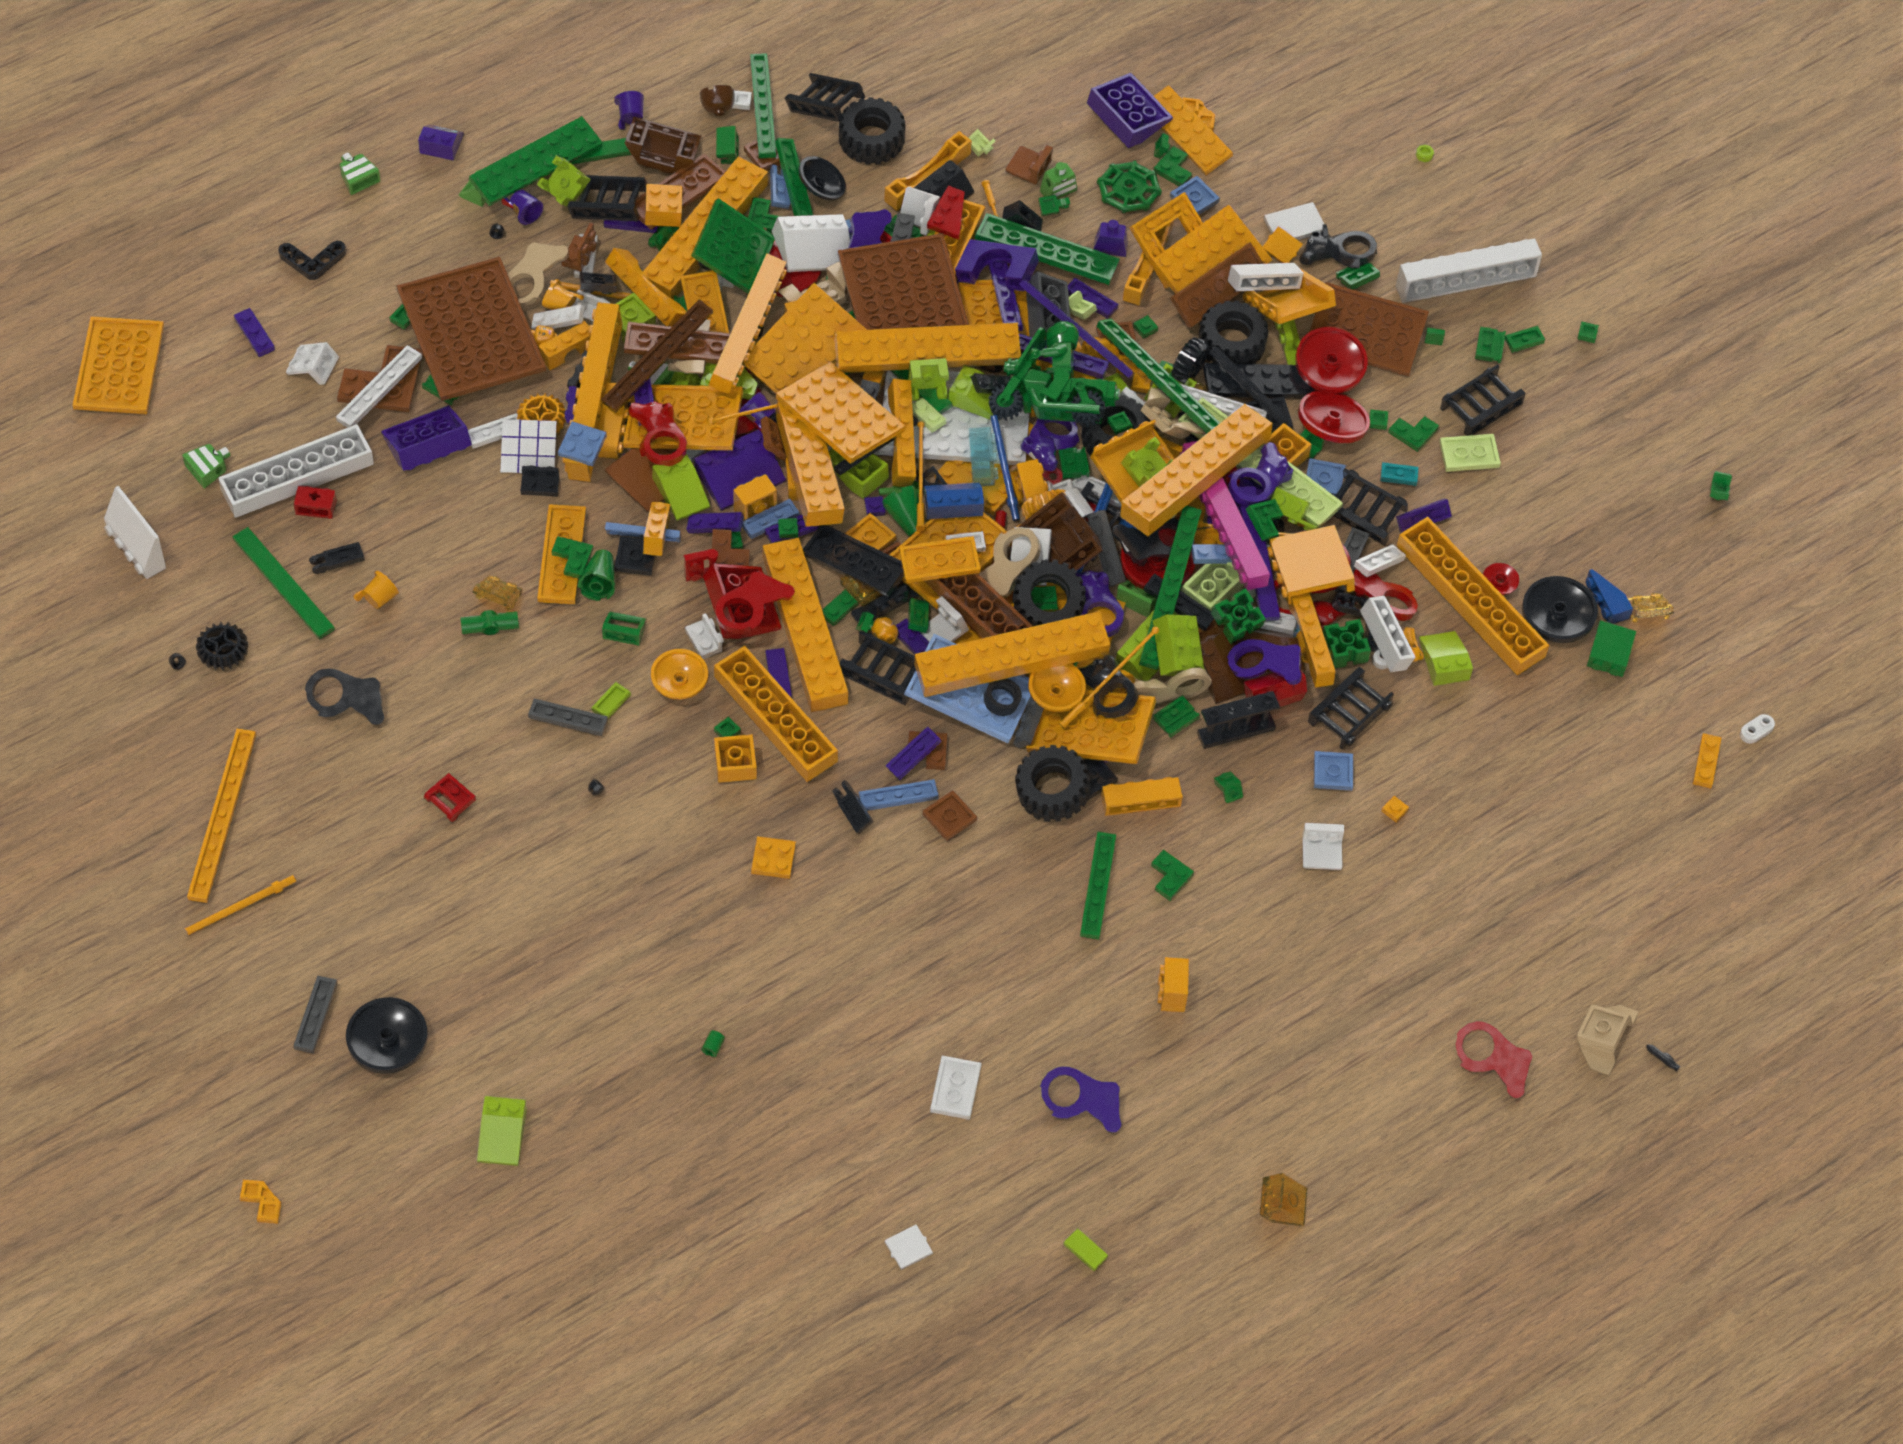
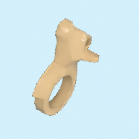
[508,242,569,308]
[979,527,1041,598]
[1134,668,1212,705]

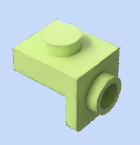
[968,129,995,157]
[1069,291,1097,320]

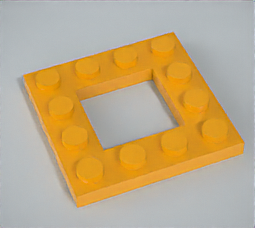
[1129,192,1203,289]

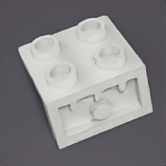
[900,187,940,235]
[286,342,339,385]
[920,596,969,642]
[1302,823,1344,870]

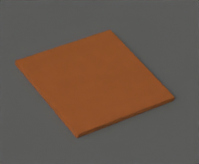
[604,448,674,512]

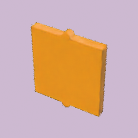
[1262,226,1303,263]

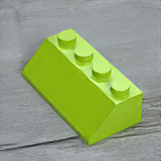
[1116,610,1177,682]

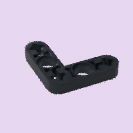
[278,240,346,280]
[1331,593,1379,652]

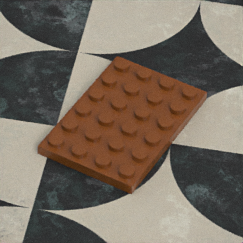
[1309,282,1429,377]

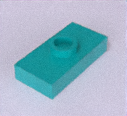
[1380,462,1419,486]

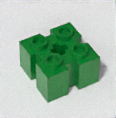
[1211,588,1266,644]
[1323,619,1371,669]

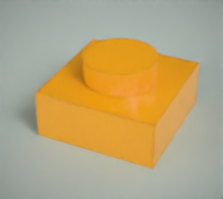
[1381,796,1409,823]

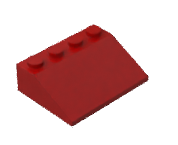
[703,563,782,639]

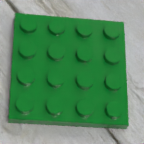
[691,198,775,294]

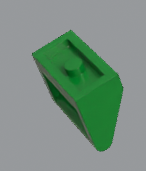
[602,611,647,646]

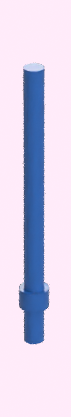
[990,415,1020,521]

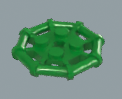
[1097,160,1162,214]

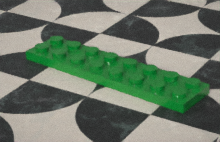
[469,116,603,206]
[975,213,1120,285]

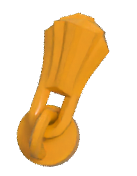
[1403,627,1424,662]

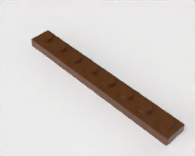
[602,299,713,413]

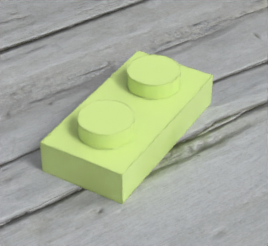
[912,397,946,433]

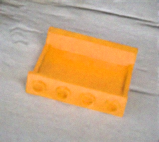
[1243,269,1336,324]
[1090,419,1175,503]
[1267,525,1355,605]

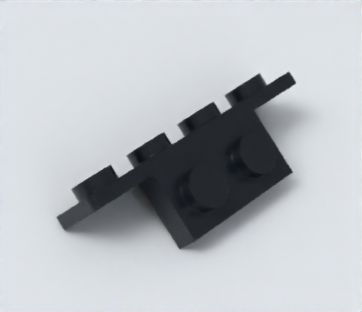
[851,583,920,624]

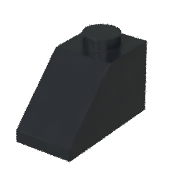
[1002,200,1043,231]

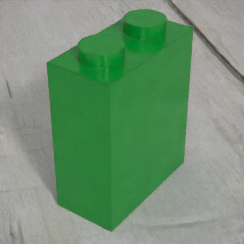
[1587,620,1637,677]

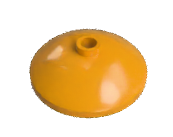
[651,649,708,700]
[1028,664,1086,712]

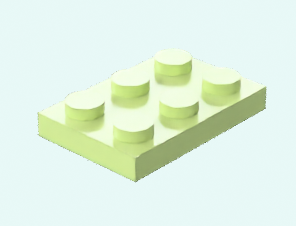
[1439,434,1501,472]

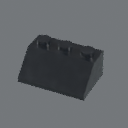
[914,160,974,201]

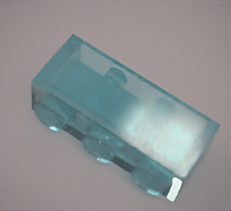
[968,427,998,486]

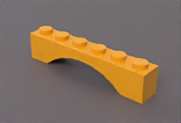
[884,131,972,211]
[1123,220,1174,306]
[605,248,687,327]
[888,379,916,487]
[1286,592,1336,688]

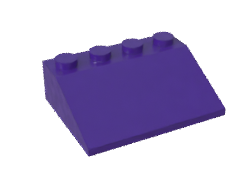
[1087,73,1173,148]
[381,405,472,471]
[694,429,786,511]

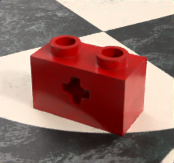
[294,486,337,519]

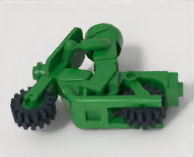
[989,321,1120,427]

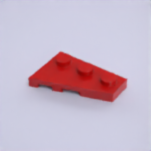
[927,186,964,240]

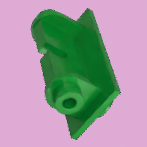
[648,226,679,252]

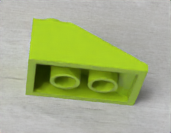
[949,365,1000,421]
[829,448,889,499]
[652,453,710,521]
[1419,631,1473,686]
[477,1096,527,1166]

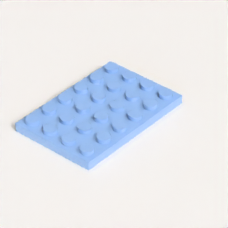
[904,634,1031,743]

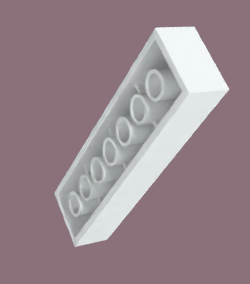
[1396,239,1542,303]
[218,424,374,518]

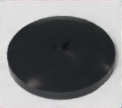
[1522,576,1598,643]
[346,997,428,1074]

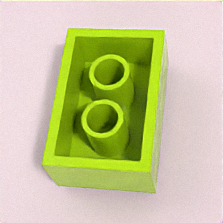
[1153,614,1204,676]

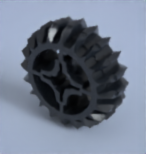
[1171,337,1209,384]
[196,621,248,671]

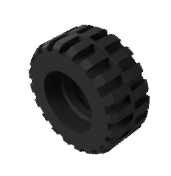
[839,97,906,165]
[1198,300,1269,364]
[1081,395,1151,455]
[1013,559,1086,626]
[1015,745,1091,822]

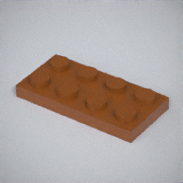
[373,345,423,412]

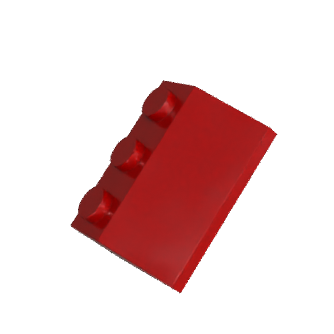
[1244,670,1307,707]

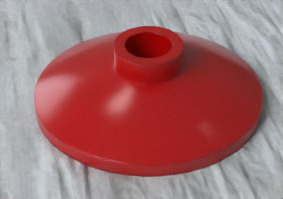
[1483,563,1520,595]

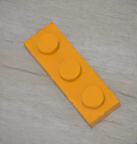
[1692,733,1722,789]

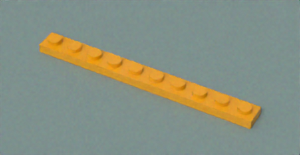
[187,728,256,903]

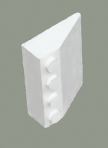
[772,214,850,272]
[104,486,166,579]

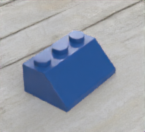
[924,482,984,519]

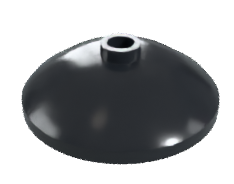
[798,156,846,200]

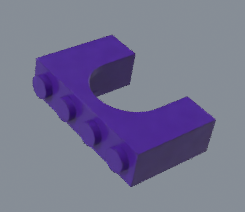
[955,239,1039,291]

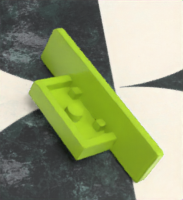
[1275,320,1300,365]
[1271,487,1320,531]

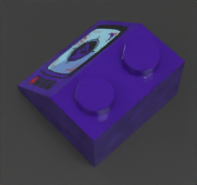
[418,125,464,161]

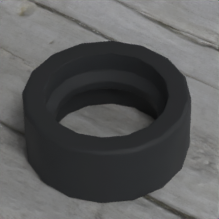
[984,678,1022,716]

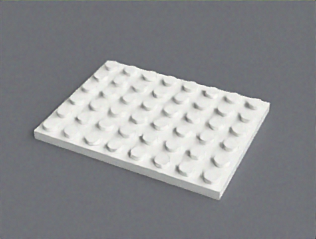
[878,371,1029,465]

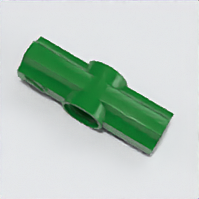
[460,610,519,635]

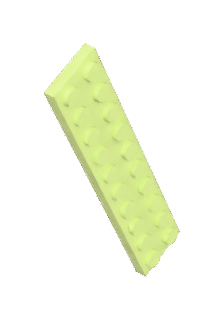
[1178,397,1343,528]

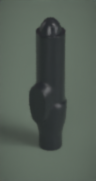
[1646,1044,1681,1072]

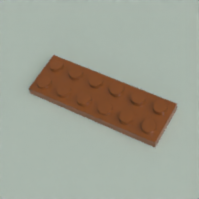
[635,154,726,230]
[1170,242,1264,328]
[624,322,730,364]

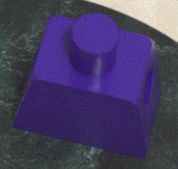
[1093,220,1128,257]

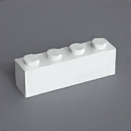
[1228,263,1304,291]
[1360,596,1416,672]

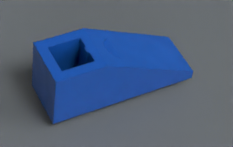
[1585,569,1633,624]

